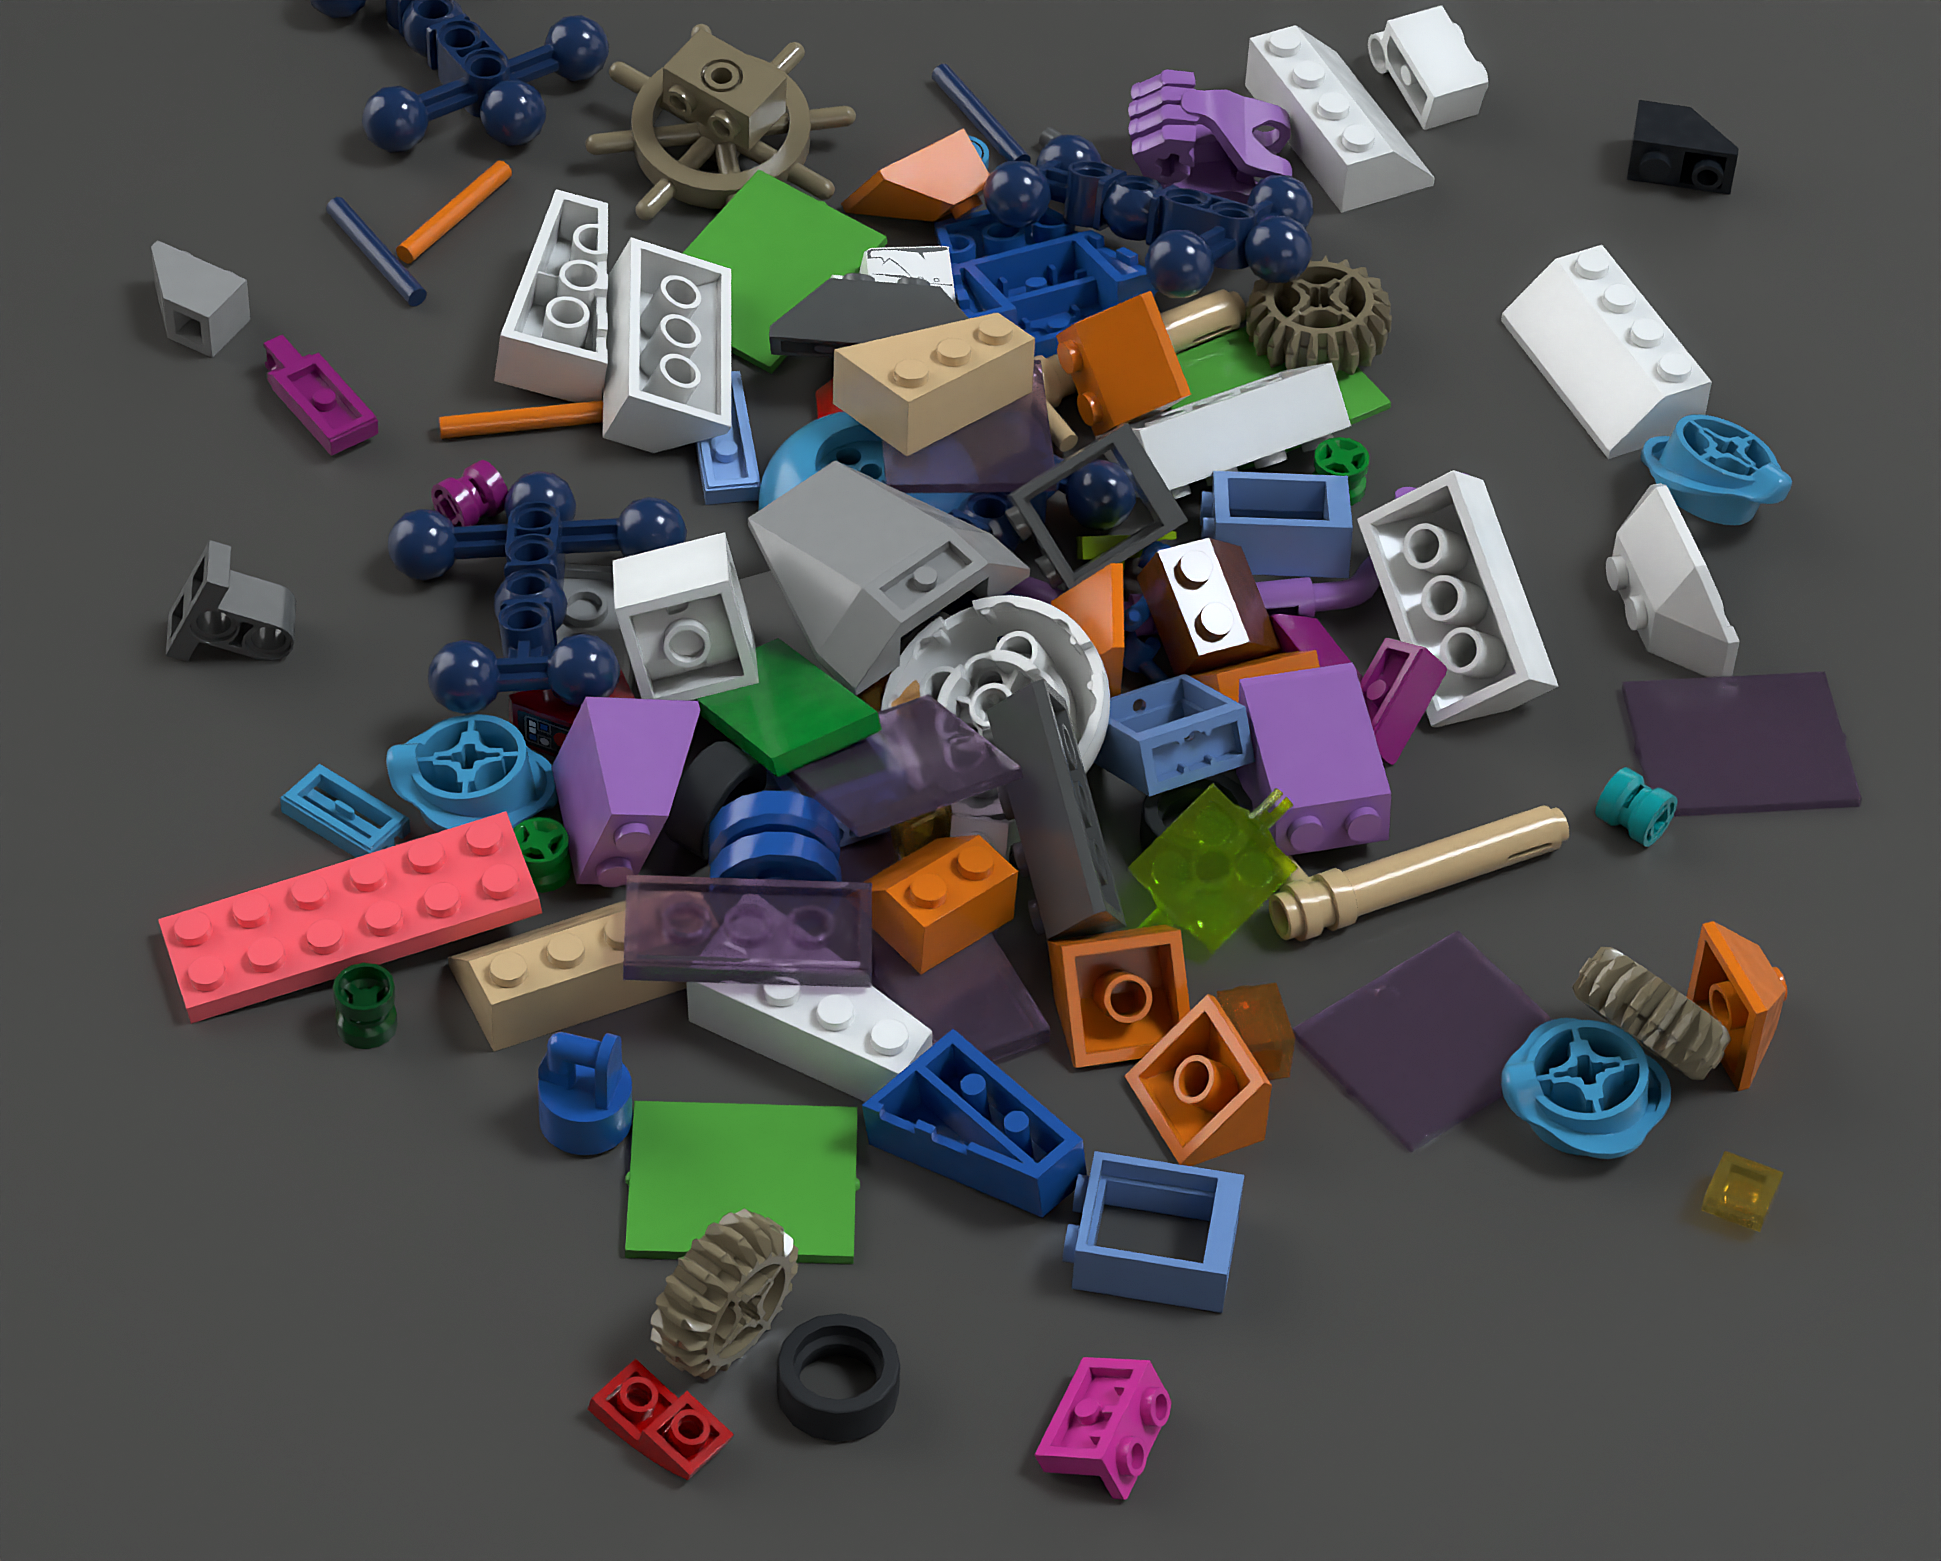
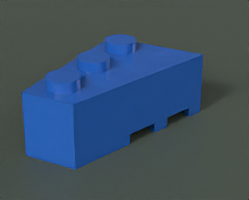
[862,1029,1087,1218]

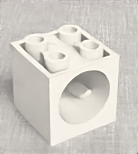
[613,532,759,701]

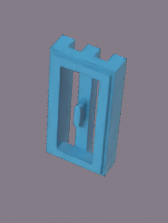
[280,764,410,858]

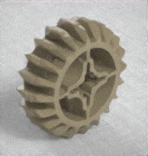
[1245,255,1392,375]
[1572,947,1731,1080]
[650,1208,799,1380]

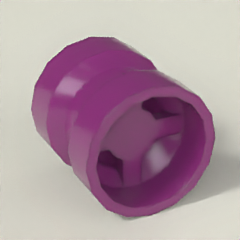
[431,460,508,527]

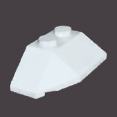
[1606,483,1740,683]

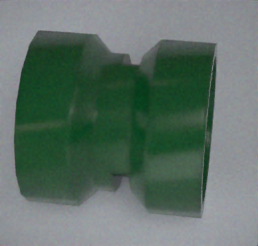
[333,963,398,1049]

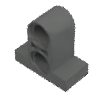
[166,540,296,662]

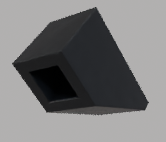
[1627,100,1739,194]

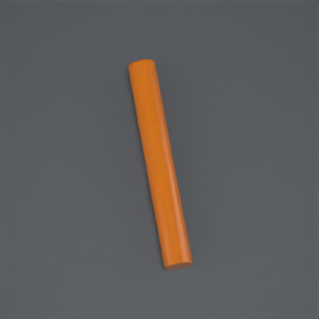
[396,160,512,264]
[439,400,603,439]

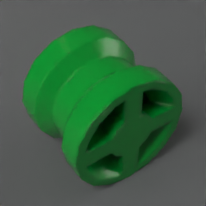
[1312,437,1370,506]
[514,817,572,893]

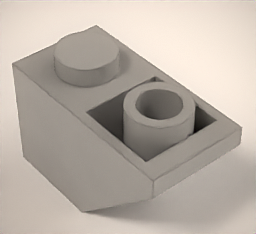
[151,240,250,358]

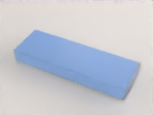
[695,371,761,505]

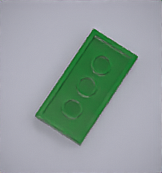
[690,638,882,777]

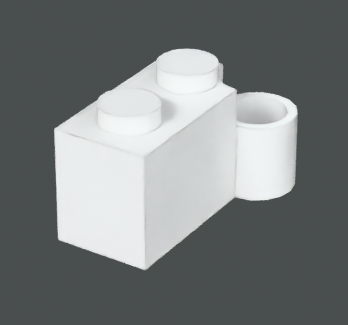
[1368,5,1489,130]

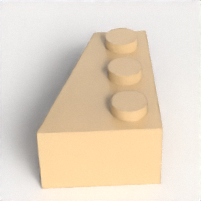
[833,312,1035,456]

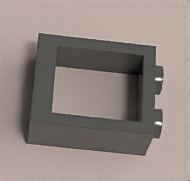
[1005,423,1188,592]

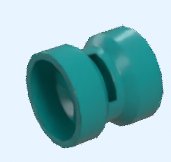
[1595,767,1678,847]

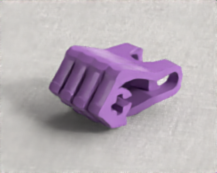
[1128,69,1292,204]

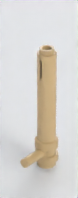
[988,289,1246,452]
[1264,805,1569,942]

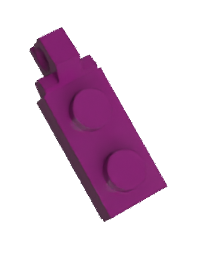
[263,334,379,456]

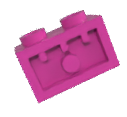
[1035,1357,1172,1500]

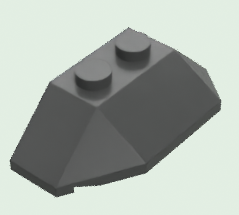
[769,273,969,358]

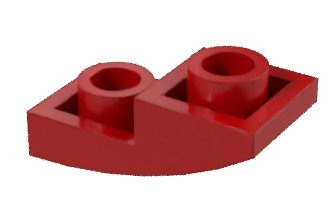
[587,1358,734,1480]

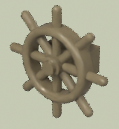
[585,24,856,221]

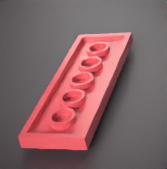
[158,811,542,1024]

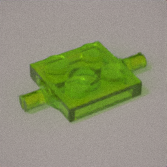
[1128,783,1298,954]

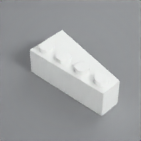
[494,189,608,403]
[686,892,932,1102]

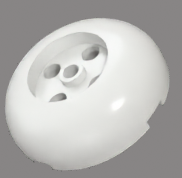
[881,595,1110,821]

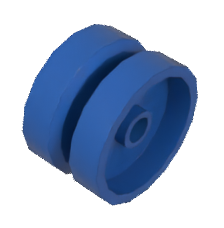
[708,791,842,935]

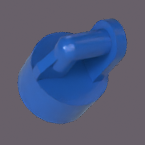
[538,1032,633,1155]

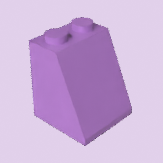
[1236,662,1391,857]
[551,697,700,887]

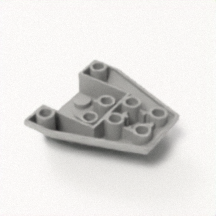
[748,461,1030,695]

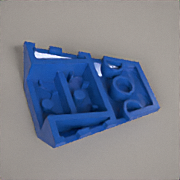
[934,207,1158,358]

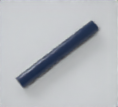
[932,64,1031,163]
[326,197,427,306]

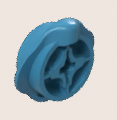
[1640,414,1792,525]
[386,714,558,833]
[1501,1018,1671,1159]

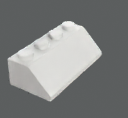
[1245,25,1435,213]
[603,237,731,453]
[1501,245,1712,459]
[1095,363,1351,499]
[1357,470,1559,727]

